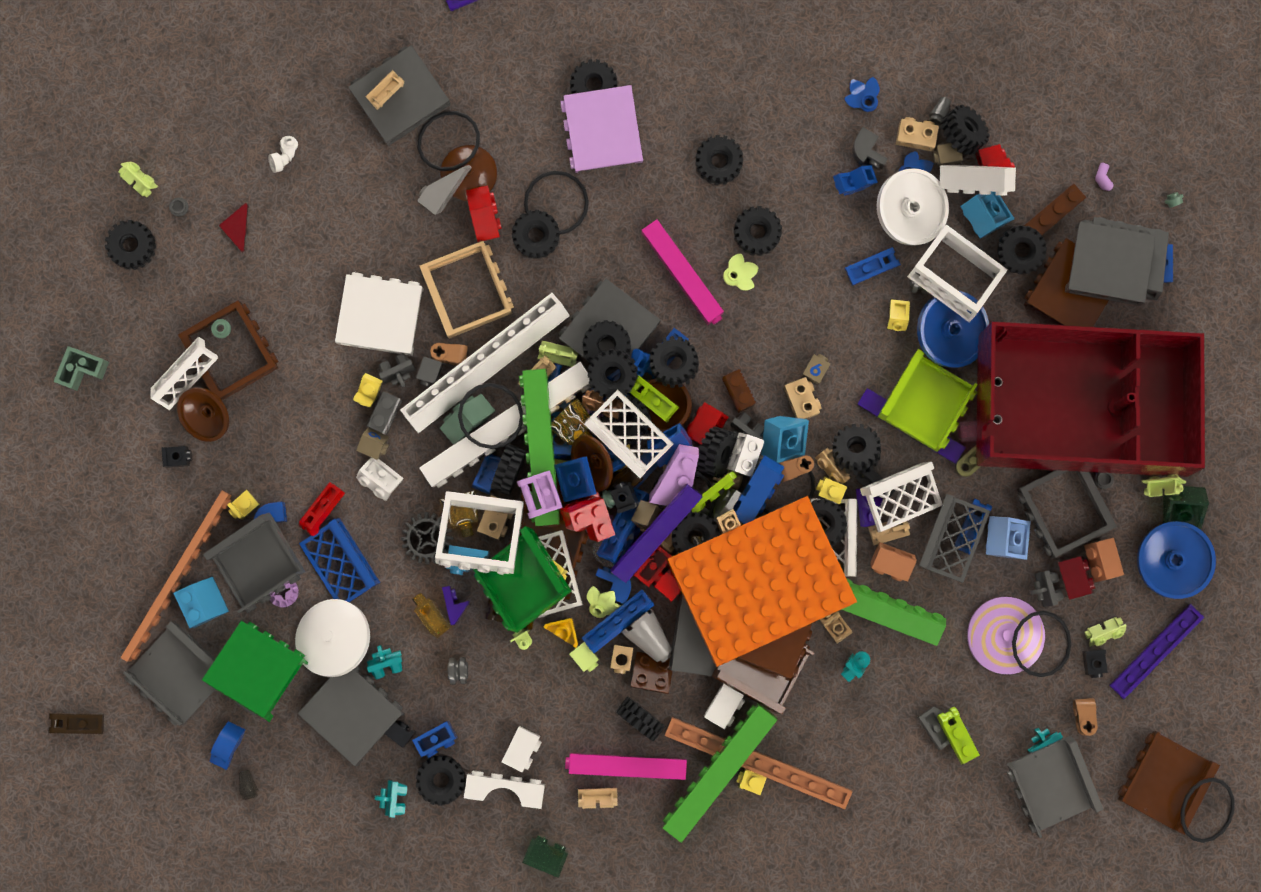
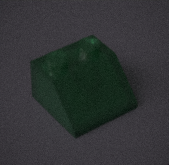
[1162,486,1209,530]
[522,835,568,878]

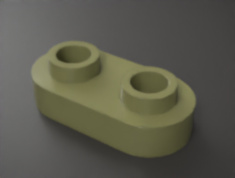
[955,446,981,477]

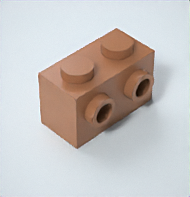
[1084,538,1124,582]
[870,542,916,582]

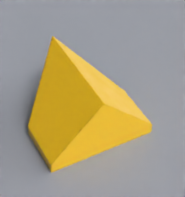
[544,618,579,648]

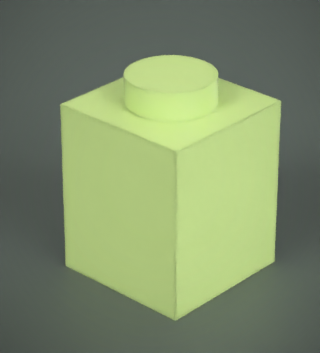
[570,642,599,672]

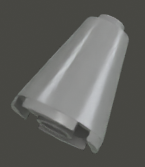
[622,609,672,663]

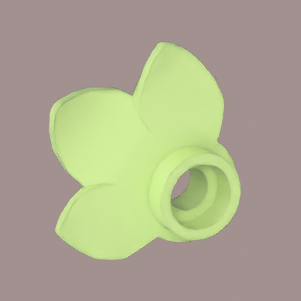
[723,254,758,291]
[587,586,621,618]

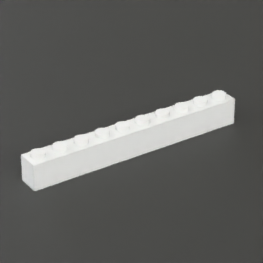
[400,293,569,433]
[420,362,592,488]

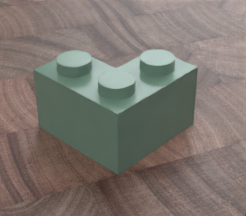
[54,346,109,391]
[440,394,496,445]

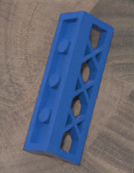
[596,488,649,565]
[582,590,654,653]

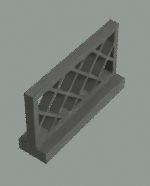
[919,494,990,583]

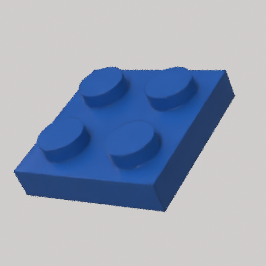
[555,456,597,502]

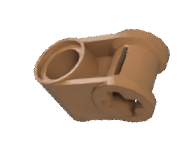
[430,343,468,366]
[779,455,814,482]
[1073,698,1098,736]

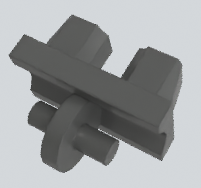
[379,353,416,388]
[730,412,764,439]
[1030,571,1064,607]

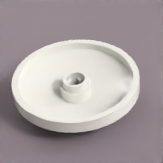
[877,169,949,246]
[295,599,370,677]

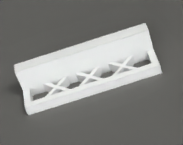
[151,337,218,410]

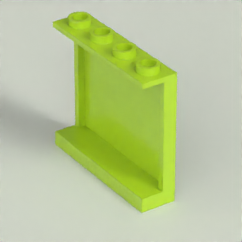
[878,349,978,452]

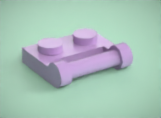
[517,470,563,519]

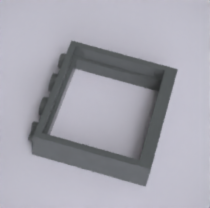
[1017,470,1117,558]

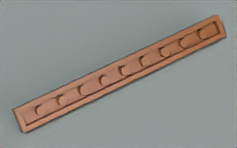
[121,491,232,662]
[665,717,852,809]

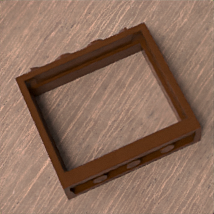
[178,300,279,400]

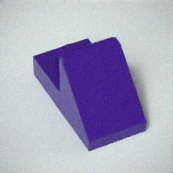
[856,488,883,527]
[442,586,470,625]

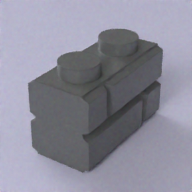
[367,391,403,436]

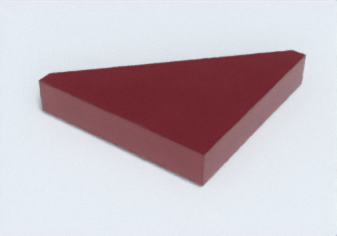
[219,203,249,253]

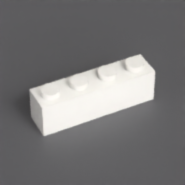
[940,165,1016,196]

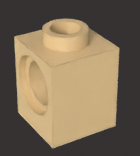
[611,645,633,674]

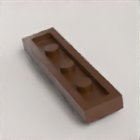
[1024,184,1086,247]

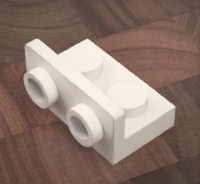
[727,433,764,477]
[356,458,403,501]

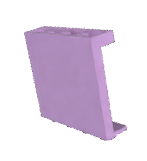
[560,85,643,173]

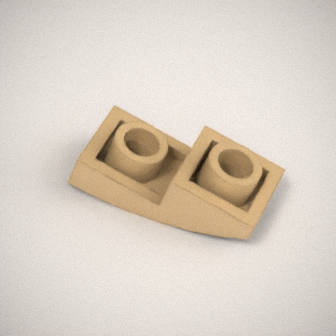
[716,509,741,535]
[820,611,853,644]

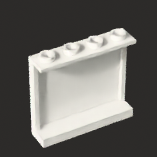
[335,272,424,356]

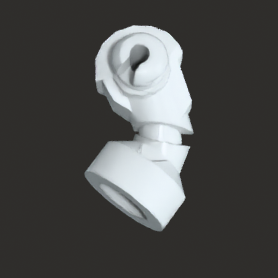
[268,136,298,173]

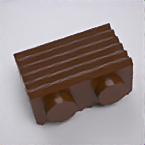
[722,369,756,413]

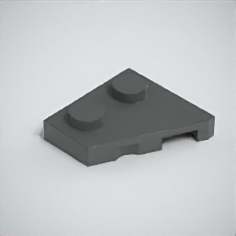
[713,488,742,522]
[917,707,970,750]

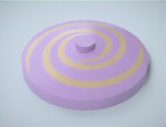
[967,597,1045,674]

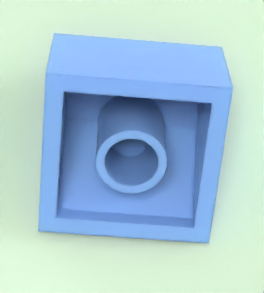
[986,516,1031,560]

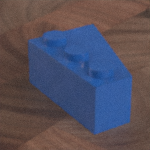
[733,455,784,524]

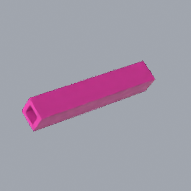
[641,220,724,325]
[565,753,687,780]

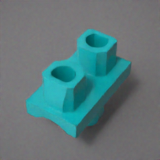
[367,645,402,680]
[841,651,871,682]
[1027,728,1063,753]
[374,780,407,818]

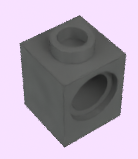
[417,357,443,387]

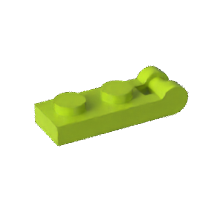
[629,375,679,422]
[691,471,737,513]
[937,707,980,764]

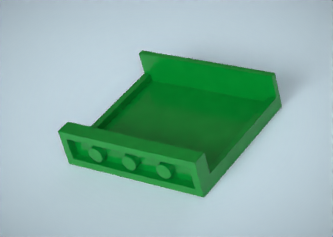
[472,526,572,633]
[202,621,308,723]

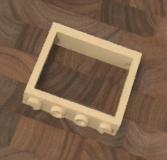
[420,241,514,338]

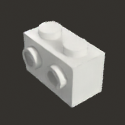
[704,683,745,729]
[502,726,542,772]

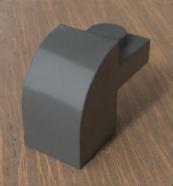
[852,127,887,169]

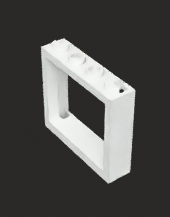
[907,225,1008,323]
[435,491,524,575]

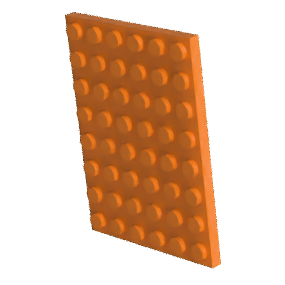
[667,496,857,667]

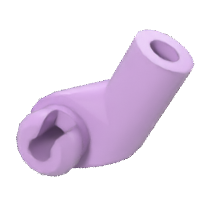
[1095,163,1113,191]

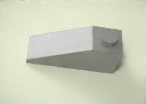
[418,165,472,215]

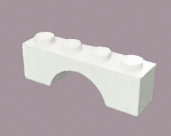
[464,771,545,809]

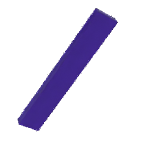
[857,388,966,464]
[611,484,703,583]
[1109,604,1204,699]

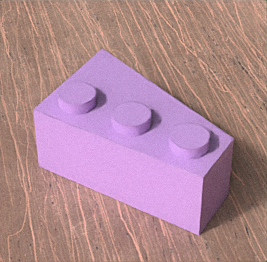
[649,444,699,506]

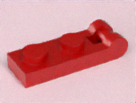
[299,482,345,536]

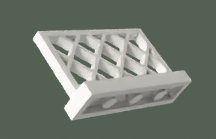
[584,389,674,478]
[860,462,942,532]
[811,499,858,577]
[538,530,583,618]

